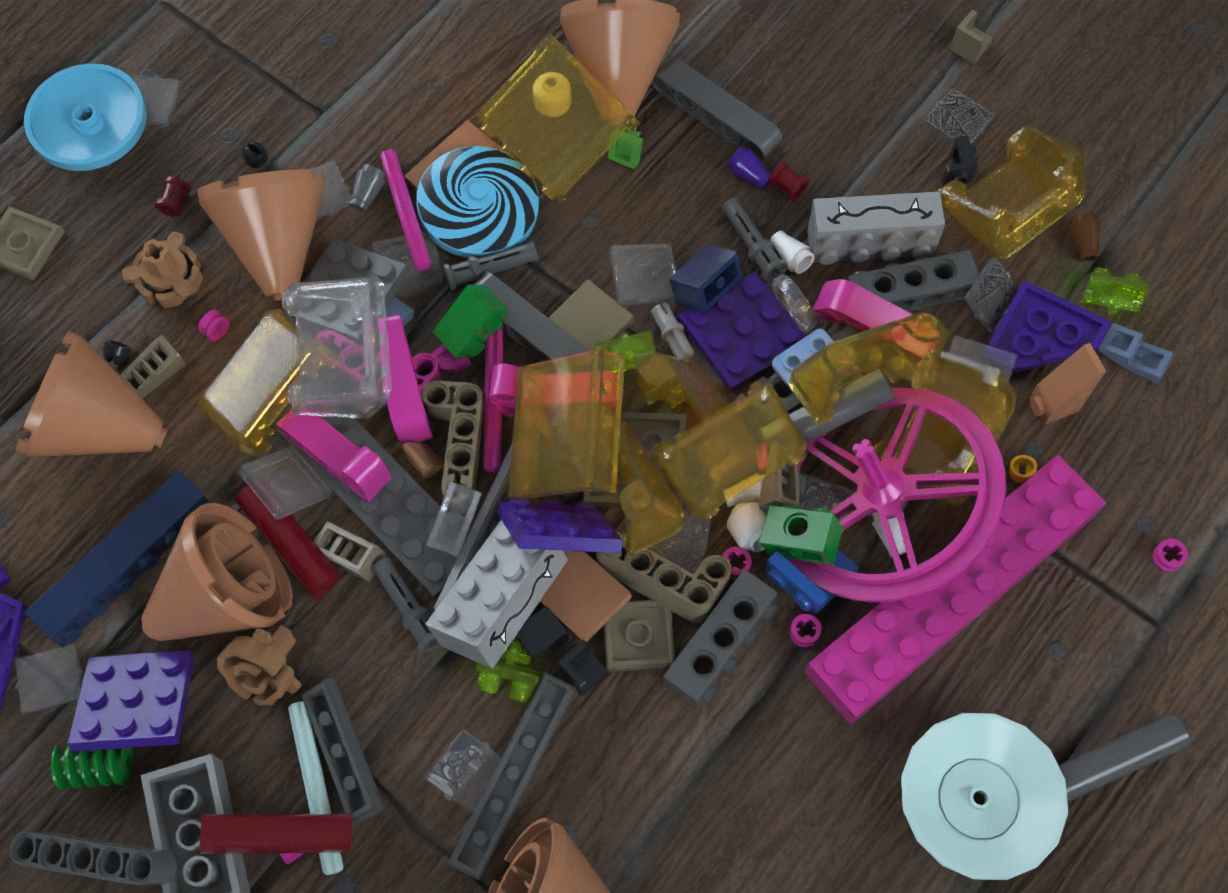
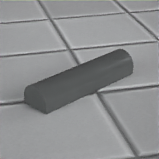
[761,368,896,450]
[301,679,385,823]
[1058,714,1190,802]

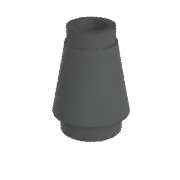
[349,164,385,212]

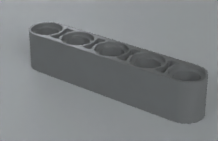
[651,57,782,161]
[474,272,600,375]
[9,832,177,885]

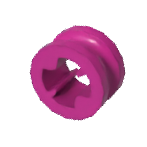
[198,309,230,342]
[1152,539,1188,573]
[723,547,752,580]
[789,614,822,648]

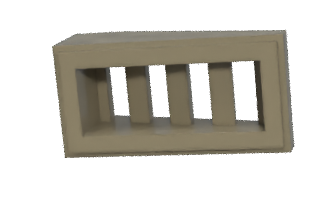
[120,335,186,399]
[759,441,800,513]
[314,521,386,582]

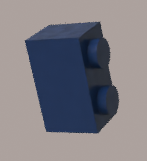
[669,244,743,313]

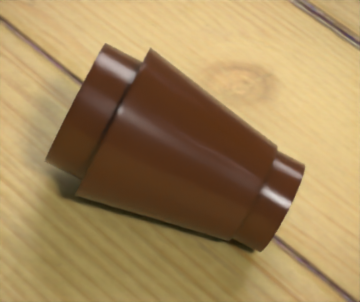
[1068,213,1101,262]

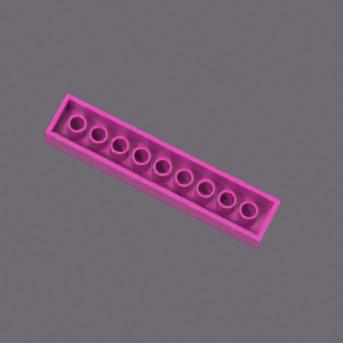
[804,455,1106,725]

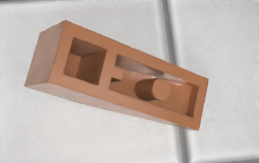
[1029,343,1106,425]

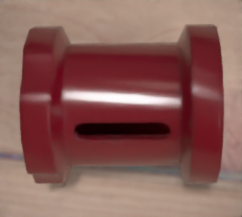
[769,162,810,202]
[154,177,191,217]

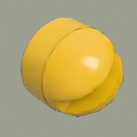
[1009,455,1037,484]

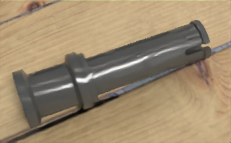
[721,197,788,282]
[443,242,538,291]
[372,558,440,654]

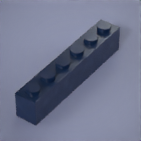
[24,470,211,648]

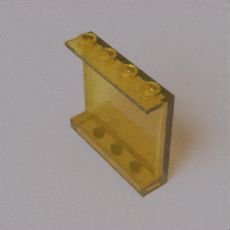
[476,34,641,203]
[508,349,625,503]

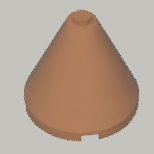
[560,0,680,128]
[197,169,325,302]
[15,331,168,457]
[141,503,293,641]
[488,818,611,893]

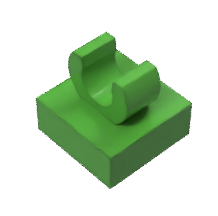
[608,128,644,169]

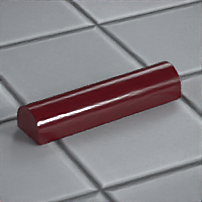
[235,481,342,600]
[199,814,352,854]

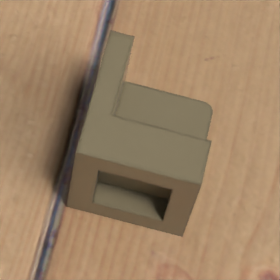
[950,10,993,64]

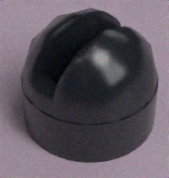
[242,141,268,168]
[103,340,131,365]

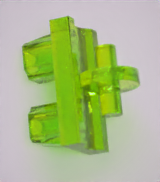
[1082,267,1149,316]
[595,331,659,374]
[475,641,543,702]

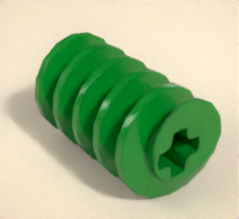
[50,745,134,790]

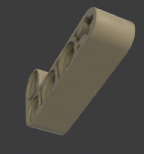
[421,381,484,512]
[596,531,731,623]

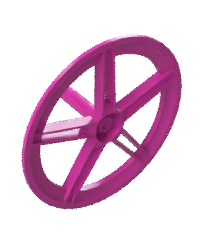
[781,387,1006,602]

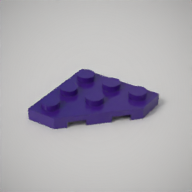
[981,280,1111,374]

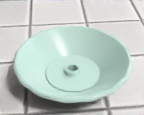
[901,713,1068,880]

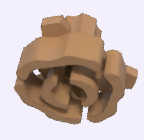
[122,231,203,308]
[217,625,302,706]

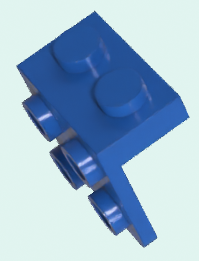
[765,549,858,617]

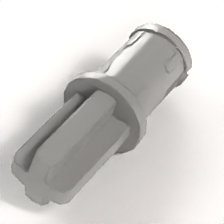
[651,303,694,362]

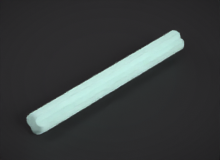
[288,701,343,875]

